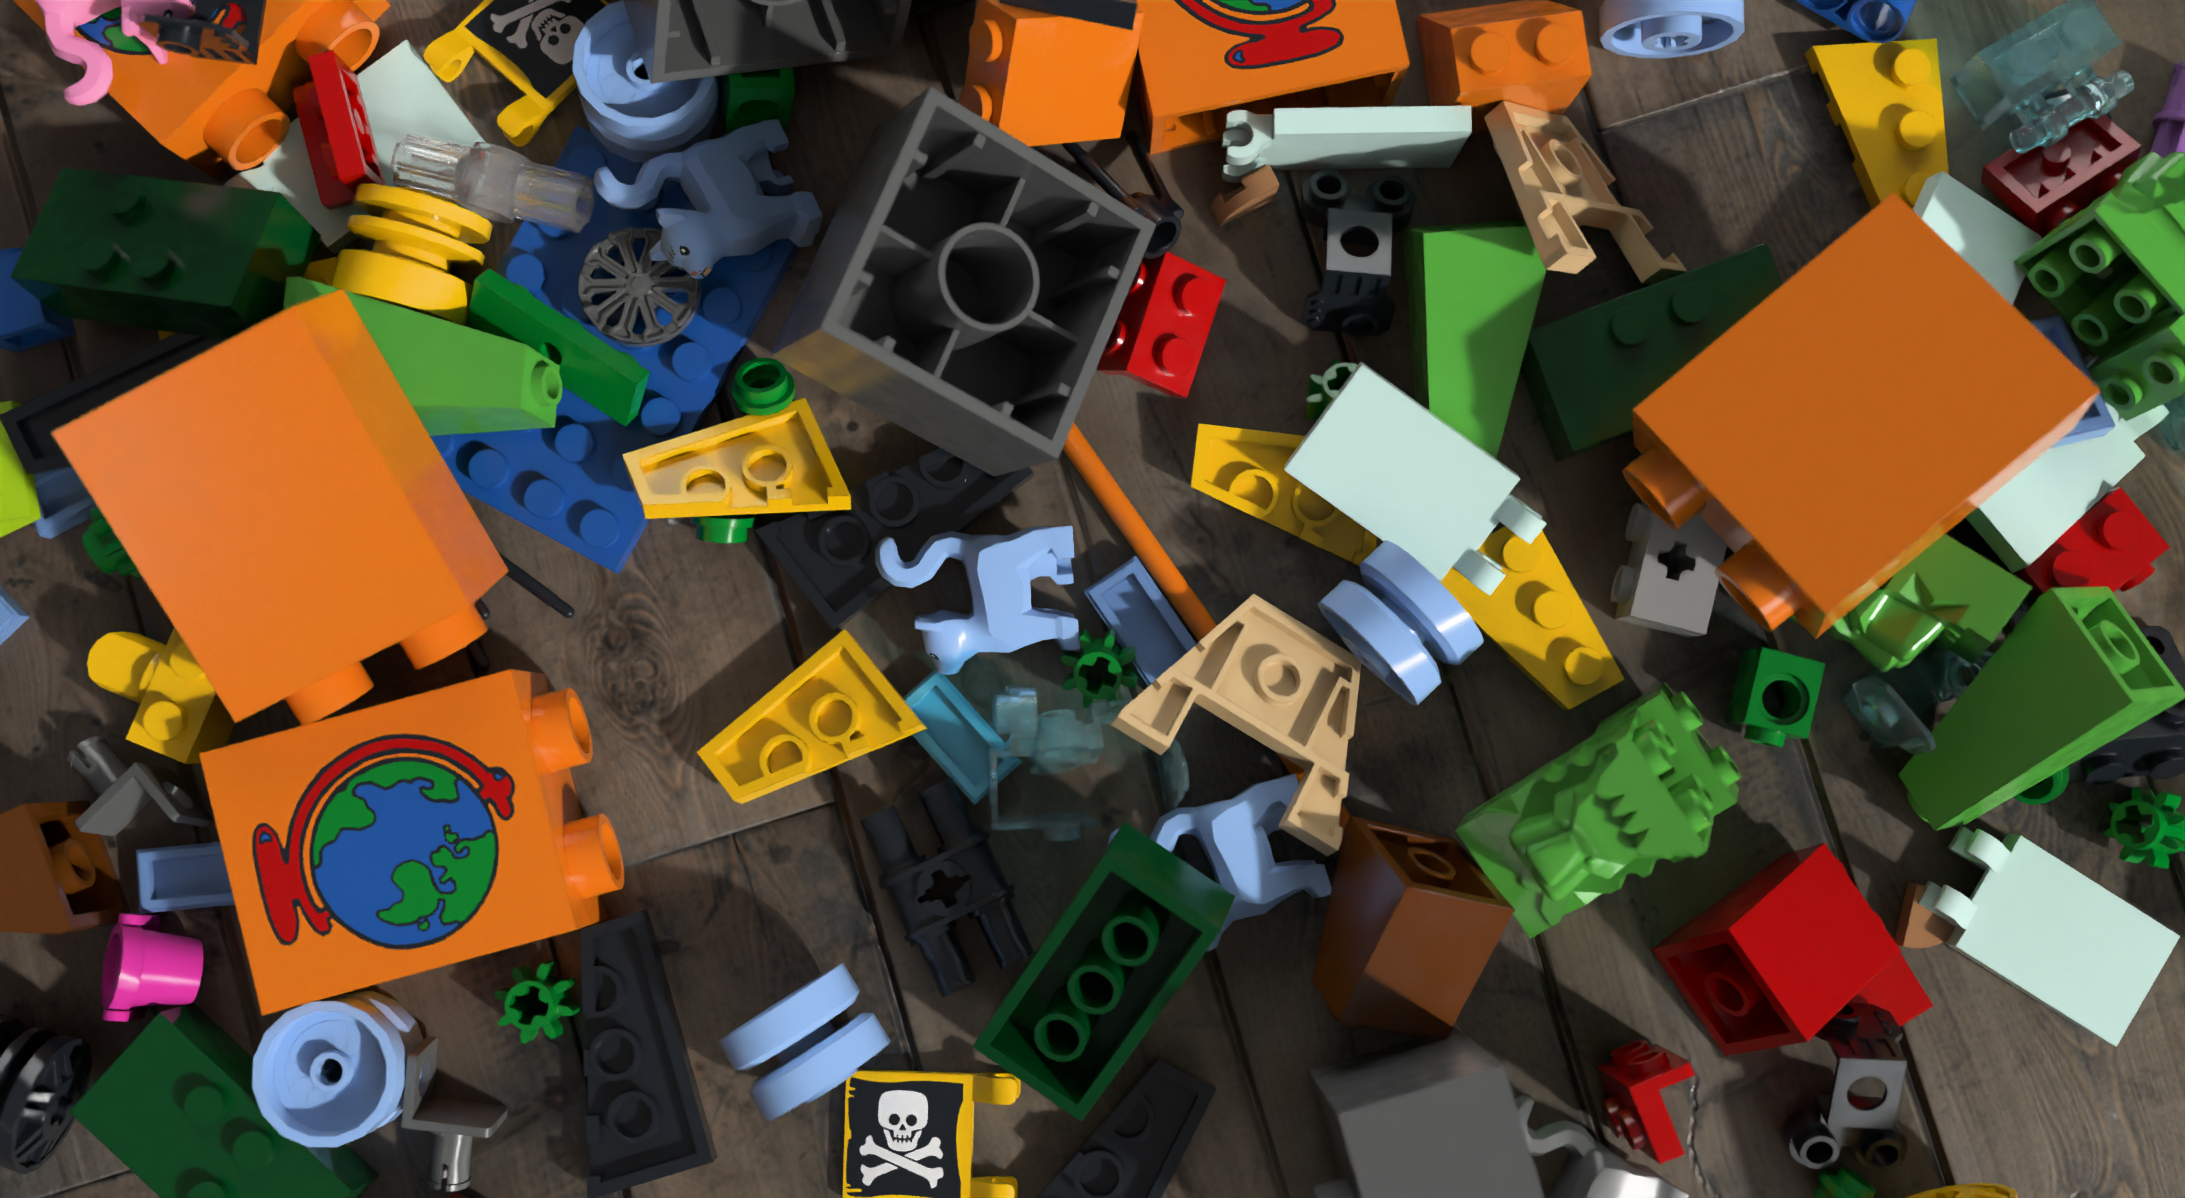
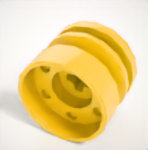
[330,184,493,327]

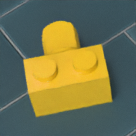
[87,627,235,764]

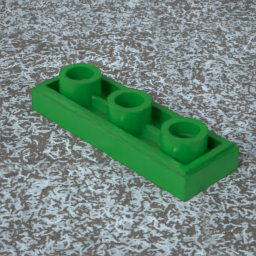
[467,268,650,427]

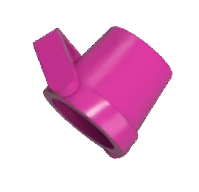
[100,913,204,1021]

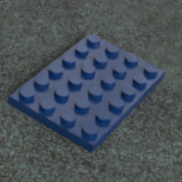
[430,125,800,574]

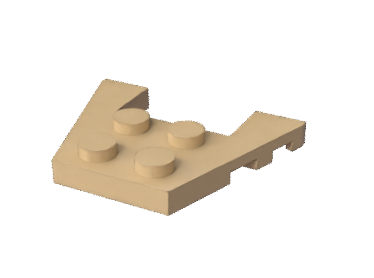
[1484,101,1687,285]
[1110,594,1361,857]

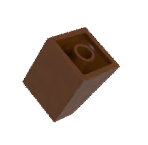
[0,800,131,934]
[1312,816,1515,1039]

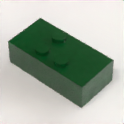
[10,167,321,340]
[1520,242,1783,462]
[972,821,1235,1122]
[69,1003,379,1198]

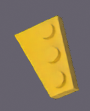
[1804,39,1949,210]
[622,398,851,519]
[1190,423,1377,566]
[1441,526,1625,710]
[697,629,928,804]

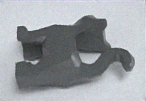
[1514,1095,1689,1198]

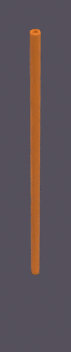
[1063,422,1351,839]

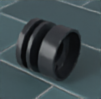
[0,1014,92,1174]

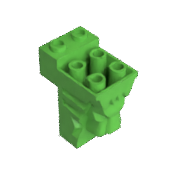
[2014,152,2185,421]
[1787,534,2032,672]
[1455,682,1742,939]

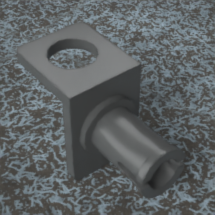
[66,736,213,836]
[401,1036,508,1192]

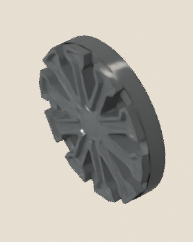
[578,227,701,347]

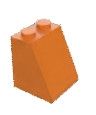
[959,0,1145,146]
[1417,0,1592,134]

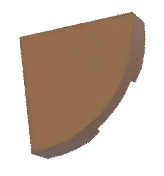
[1209,164,1280,227]
[1894,882,1970,948]

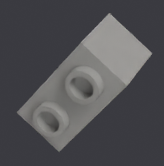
[1611,502,1727,638]

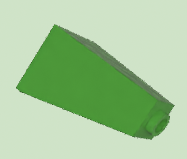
[1402,219,1547,459]
[283,276,563,436]
[1898,586,2185,831]

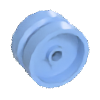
[572,0,720,162]
[1599,0,1745,58]
[1317,540,1484,705]
[718,963,891,1122]
[252,991,424,1147]

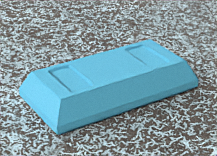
[903,669,1022,805]

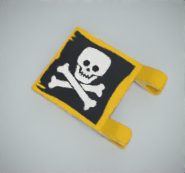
[423,0,609,147]
[842,1069,1021,1198]

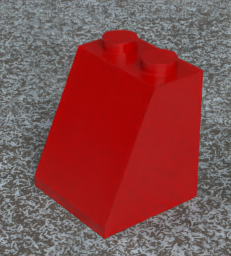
[1651,842,1901,1056]

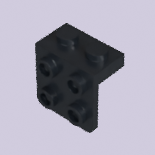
[2068,626,2185,785]

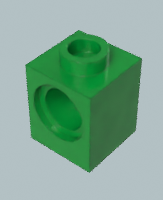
[719,67,795,132]
[1725,647,1826,748]

